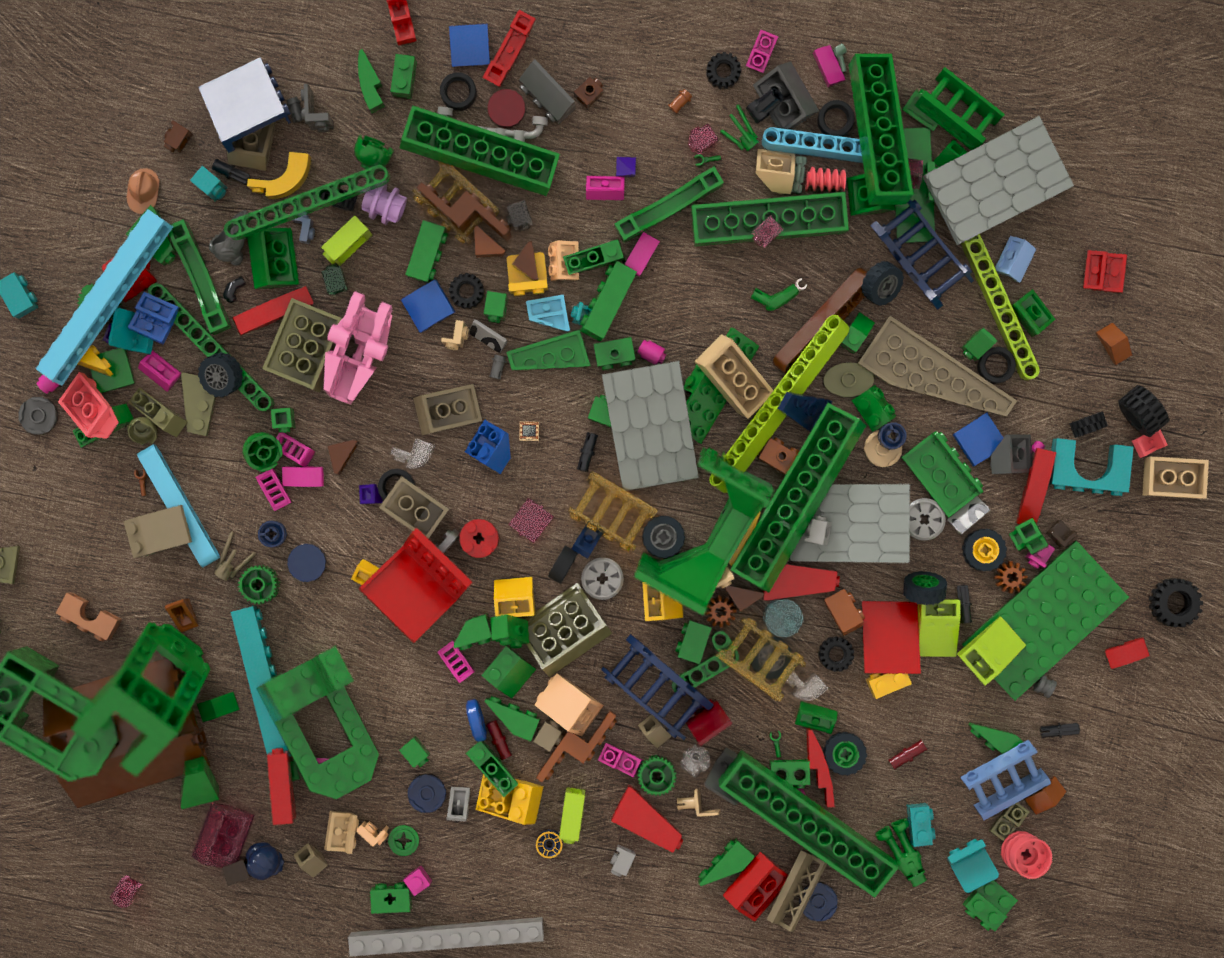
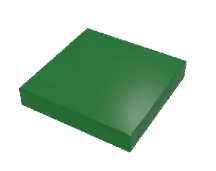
[90,348,136,394]

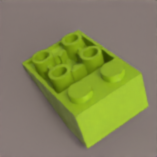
[918,599,960,657]
[957,616,1026,686]

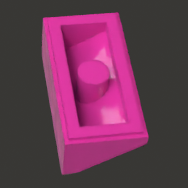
[813,45,846,88]
[586,176,624,200]
[138,350,181,392]

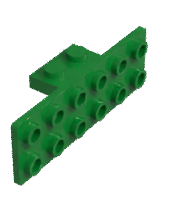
[895,127,938,243]
[684,328,759,444]

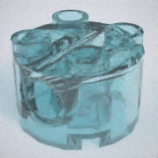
[763,598,804,638]

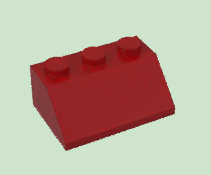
[723,851,788,922]

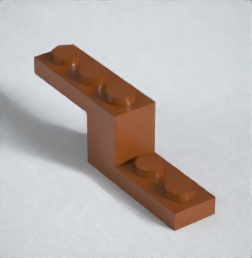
[536,710,617,782]

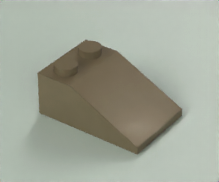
[227,122,276,171]
[413,384,482,435]
[379,476,449,539]
[123,505,192,559]

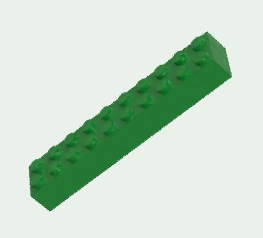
[730,403,866,593]
[718,750,899,898]

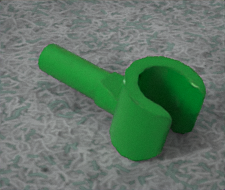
[694,154,721,167]
[769,731,781,758]

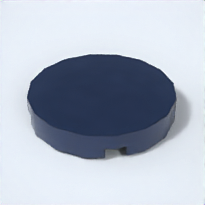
[287,544,327,582]
[408,774,446,813]
[799,882,838,921]

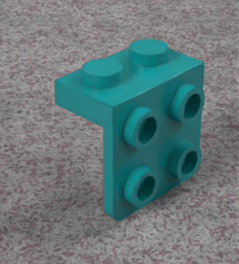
[108,308,154,354]
[947,839,999,893]

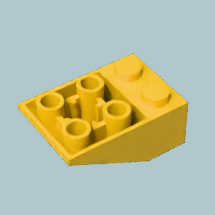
[475,774,544,825]

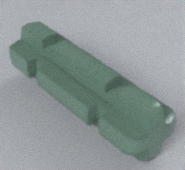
[791,156,807,194]

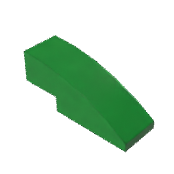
[358,49,385,114]

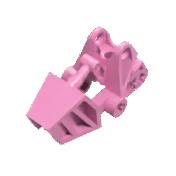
[324,292,392,405]

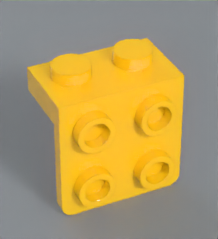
[507,252,548,296]

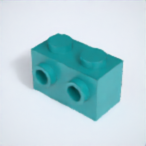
[906,803,935,847]

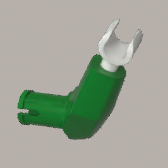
[750,278,807,311]

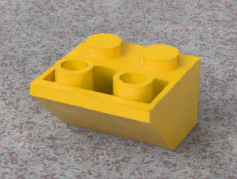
[494,577,536,617]
[642,582,683,621]

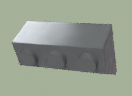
[519,59,575,125]
[753,61,819,130]

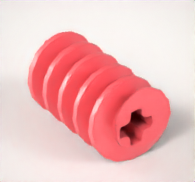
[805,167,846,193]

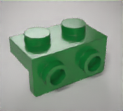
[852,385,896,432]

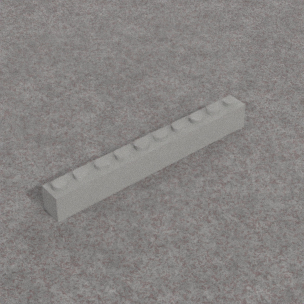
[348,917,544,956]

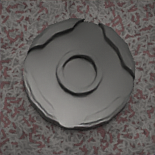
[18,397,58,435]

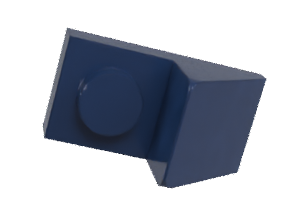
[571,521,604,559]

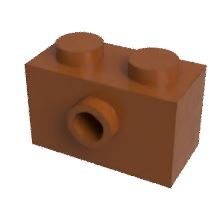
[757,437,799,475]
[824,589,865,636]

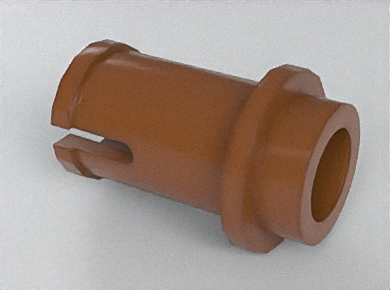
[668,89,692,114]

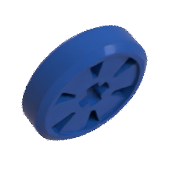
[466,699,487,742]

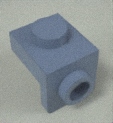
[292,215,315,244]

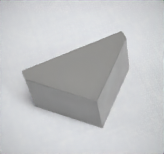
[447,787,470,822]

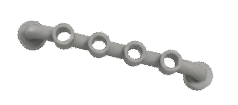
[438,107,548,142]

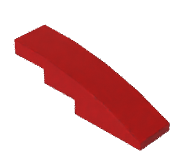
[387,0,417,46]
[232,286,314,336]
[1016,448,1056,524]
[806,728,835,807]

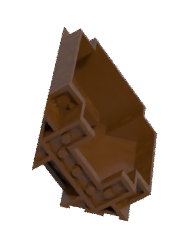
[43,658,210,808]

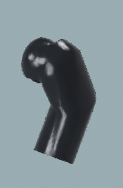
[223,276,246,303]

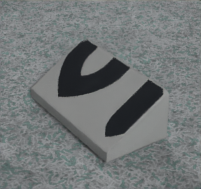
[469,320,507,353]
[947,496,990,534]

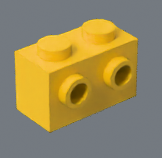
[866,673,912,699]

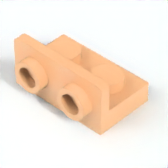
[548,240,579,281]
[356,821,389,846]

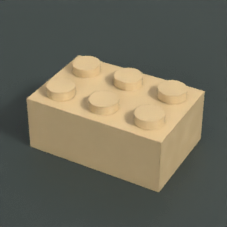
[1142,457,1209,499]

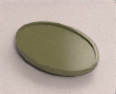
[823,363,874,397]

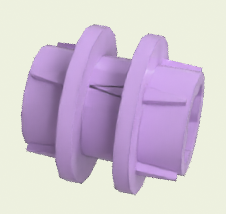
[362,184,407,225]

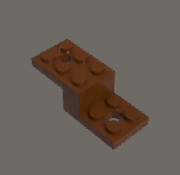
[416,182,512,242]

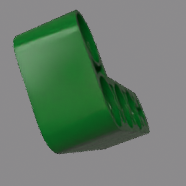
[671,630,739,692]

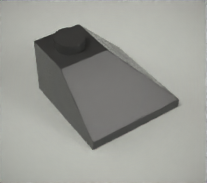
[990,434,1032,474]

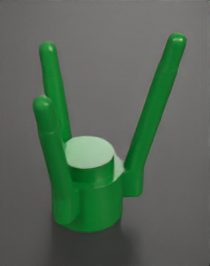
[720,104,759,152]

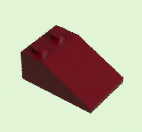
[686,699,733,746]

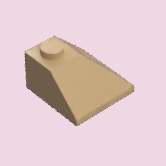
[756,149,796,194]

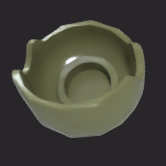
[127,417,157,445]

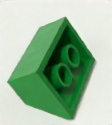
[247,228,299,289]

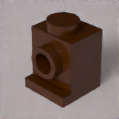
[574,77,603,109]
[164,120,193,153]

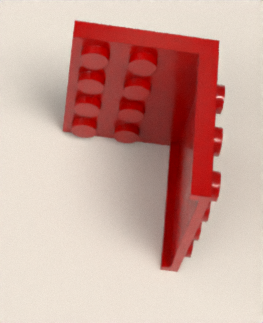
[359,528,473,644]

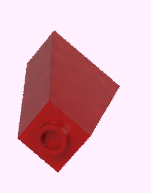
[762,564,840,601]
[267,748,296,825]
[611,784,683,853]

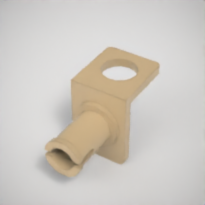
[677,788,721,817]

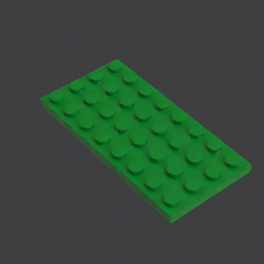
[962,540,1129,701]

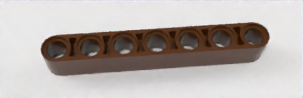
[773,268,867,374]

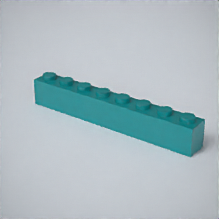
[231,605,291,757]

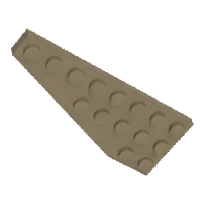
[857,316,1017,417]

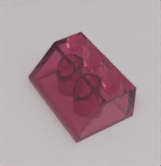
[191,802,255,868]

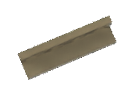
[766,850,827,932]

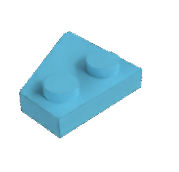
[526,294,570,332]

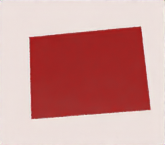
[862,601,921,674]

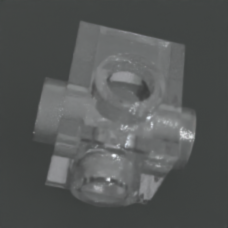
[680,745,710,779]

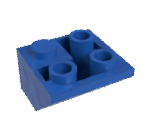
[465,420,511,474]

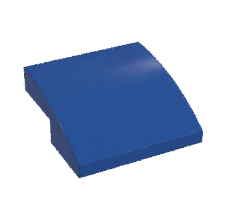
[449,24,490,67]
[401,279,455,333]
[128,292,179,345]
[952,412,1003,467]

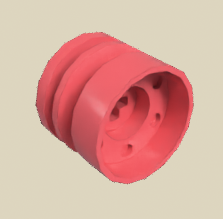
[1001,831,1052,879]

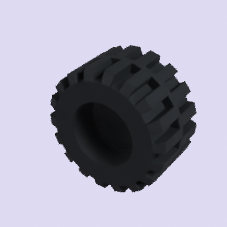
[1118,385,1169,437]
[1149,578,1203,627]

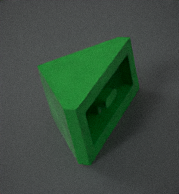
[197,691,240,722]

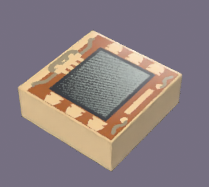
[519,421,539,441]

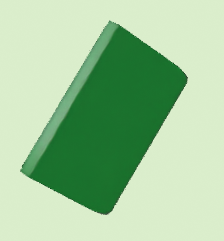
[795,701,837,734]

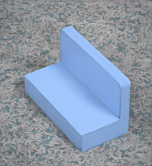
[995,236,1036,283]

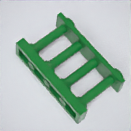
[914,67,1005,151]

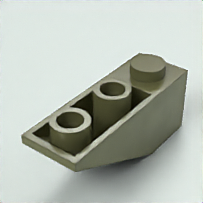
[128,387,187,438]

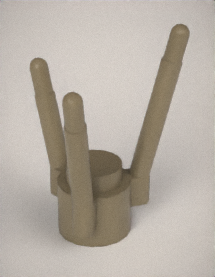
[214,531,256,581]

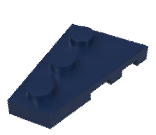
[777,392,833,433]

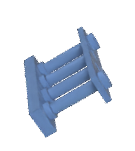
[961,740,1051,820]

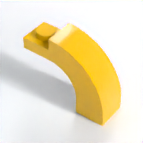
[247,152,311,199]

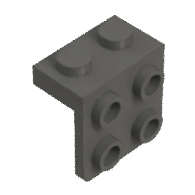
[301,84,334,132]
[704,747,739,805]

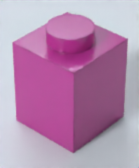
[403,865,432,896]

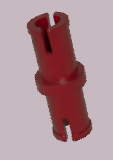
[486,720,512,760]
[888,739,927,770]

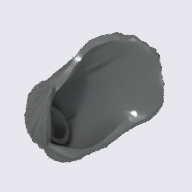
[209,210,248,266]

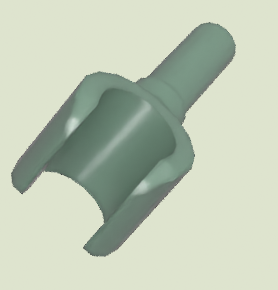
[833,44,847,72]

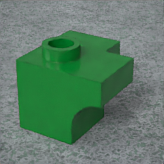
[1009,518,1049,555]

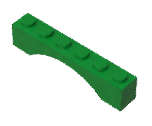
[614,166,724,243]
[169,219,232,335]

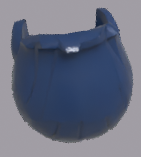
[246,842,284,880]

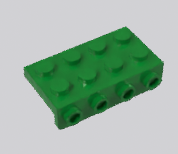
[901,431,984,518]

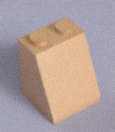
[535,673,604,737]

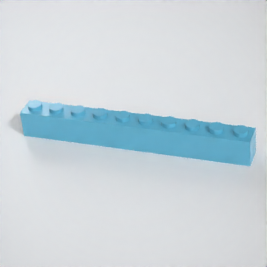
[36,209,173,386]

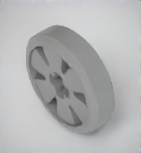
[909,498,946,540]
[581,557,624,600]

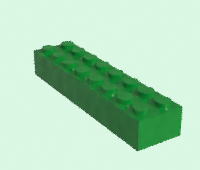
[849,54,914,205]
[400,105,560,196]
[691,192,849,247]

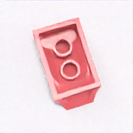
[58,372,119,439]

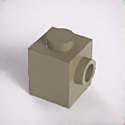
[638,714,672,748]
[533,720,563,752]
[294,843,328,878]

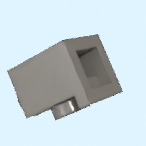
[804,515,832,545]
[610,844,636,877]

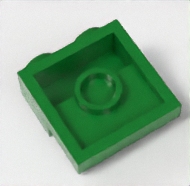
[963,880,1018,931]

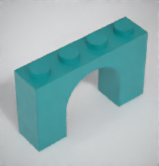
[1049,438,1134,496]

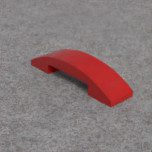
[482,10,536,87]

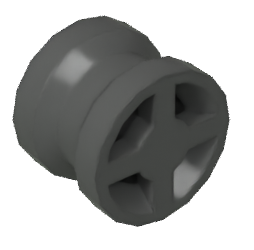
[1034,675,1057,698]

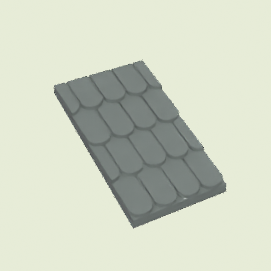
[922,116,1074,245]
[602,361,699,491]
[788,484,910,563]

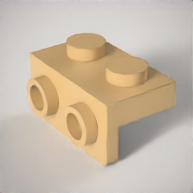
[441,320,469,350]
[324,811,359,854]

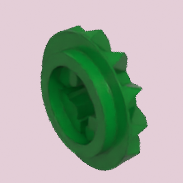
[388,825,419,856]

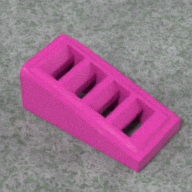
[276,433,315,467]
[255,468,292,511]
[437,640,475,683]

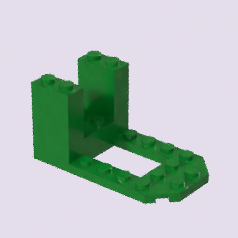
[71,622,211,776]
[0,646,119,781]
[256,646,379,799]

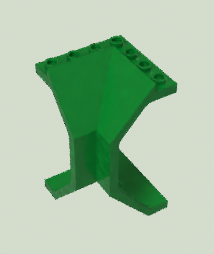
[634,447,774,615]

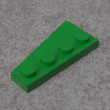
[506,330,591,371]

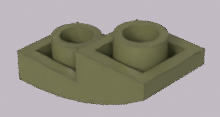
[989,802,1029,842]

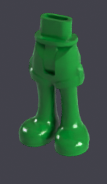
[875,818,927,887]

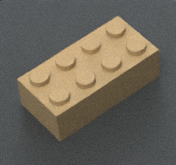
[695,334,774,419]

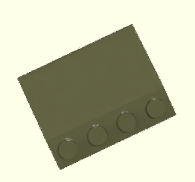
[262,298,343,393]
[524,583,612,677]

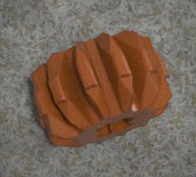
[994,561,1028,594]
[704,595,737,628]

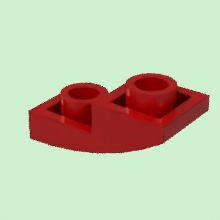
[1105,637,1150,669]

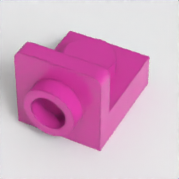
[1025,544,1055,569]

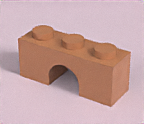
[56,592,122,642]

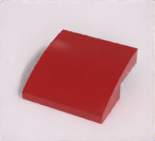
[1083,250,1127,293]

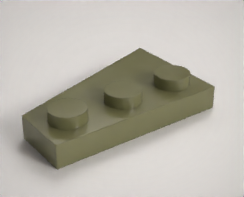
[181,372,216,436]

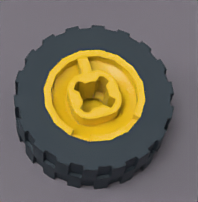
[962,529,1007,571]

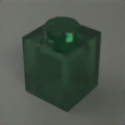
[321,264,348,296]

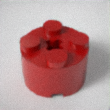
[460,519,499,558]

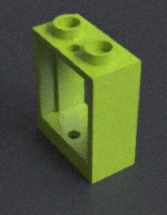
[321,215,372,266]
[559,787,585,844]

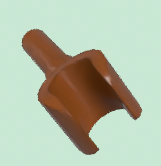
[134,469,148,496]

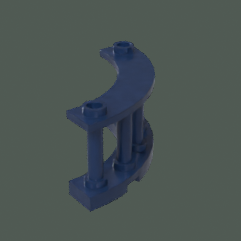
[870,200,974,310]
[601,634,714,740]

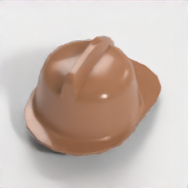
[127,168,159,214]

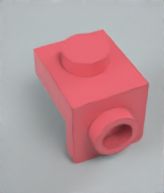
[1132,430,1168,458]

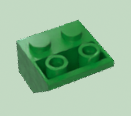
[454,613,492,651]

